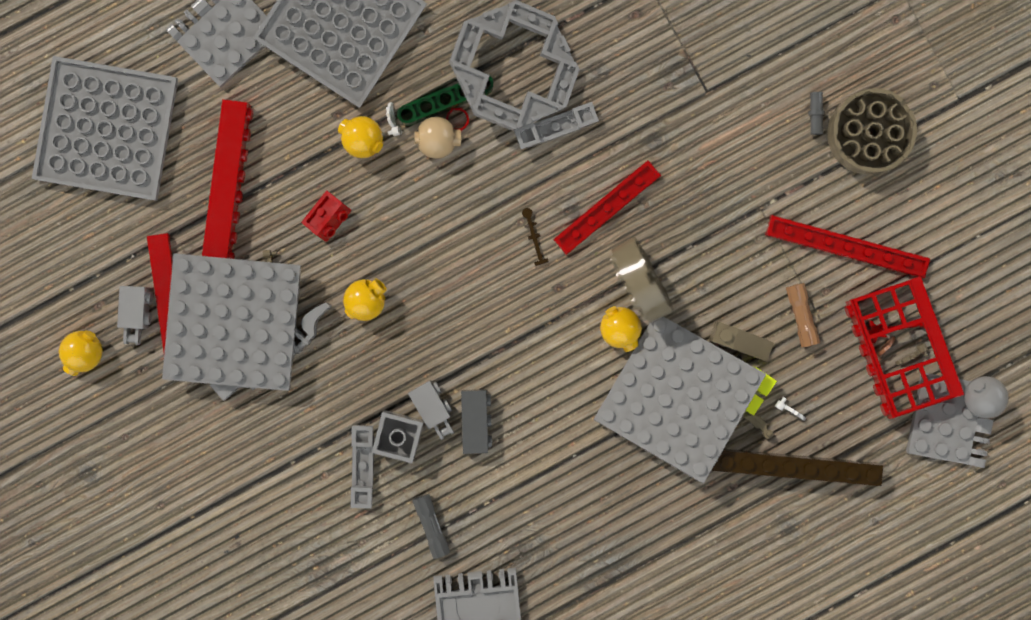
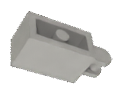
[117,286,153,345]
[408,380,454,440]

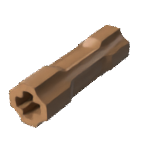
[786,283,820,347]

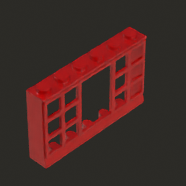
[845,276,965,419]

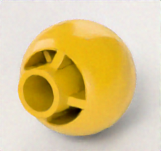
[338,116,383,158]
[343,278,387,321]
[600,306,642,352]
[59,330,103,376]

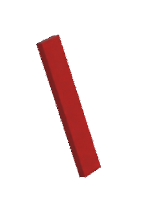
[553,160,661,255]
[147,233,173,353]

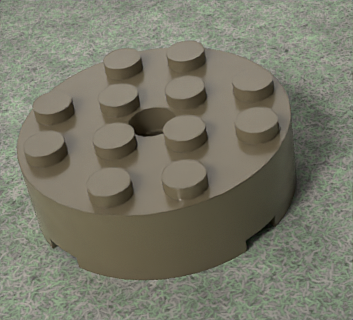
[827,88,917,175]
[610,237,674,323]

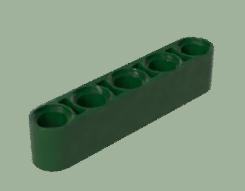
[397,76,494,126]

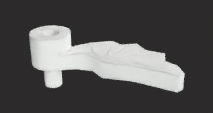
[386,102,402,136]
[775,397,806,421]

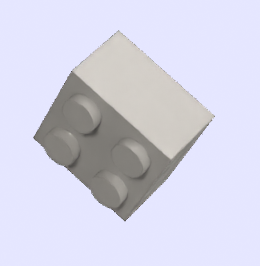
[372,410,424,463]

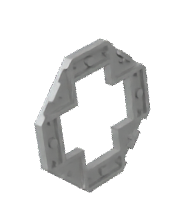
[449,0,579,131]

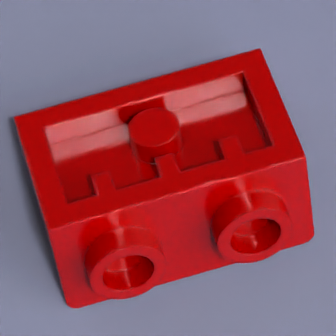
[301,190,352,242]

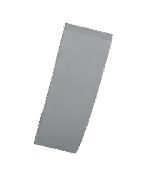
[514,102,599,150]
[351,425,374,508]

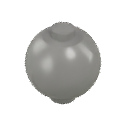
[964,376,1009,418]

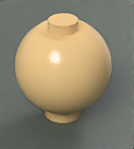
[414,117,461,159]

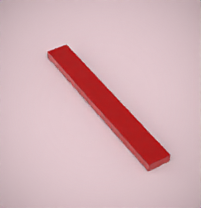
[765,215,930,278]

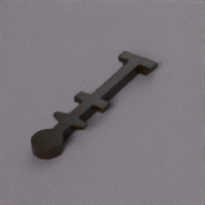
[522,208,549,266]

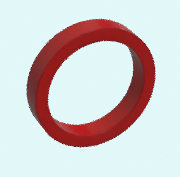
[446,108,469,131]

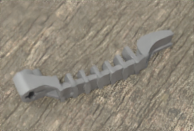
[210,303,332,401]

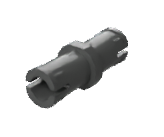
[808,92,825,135]

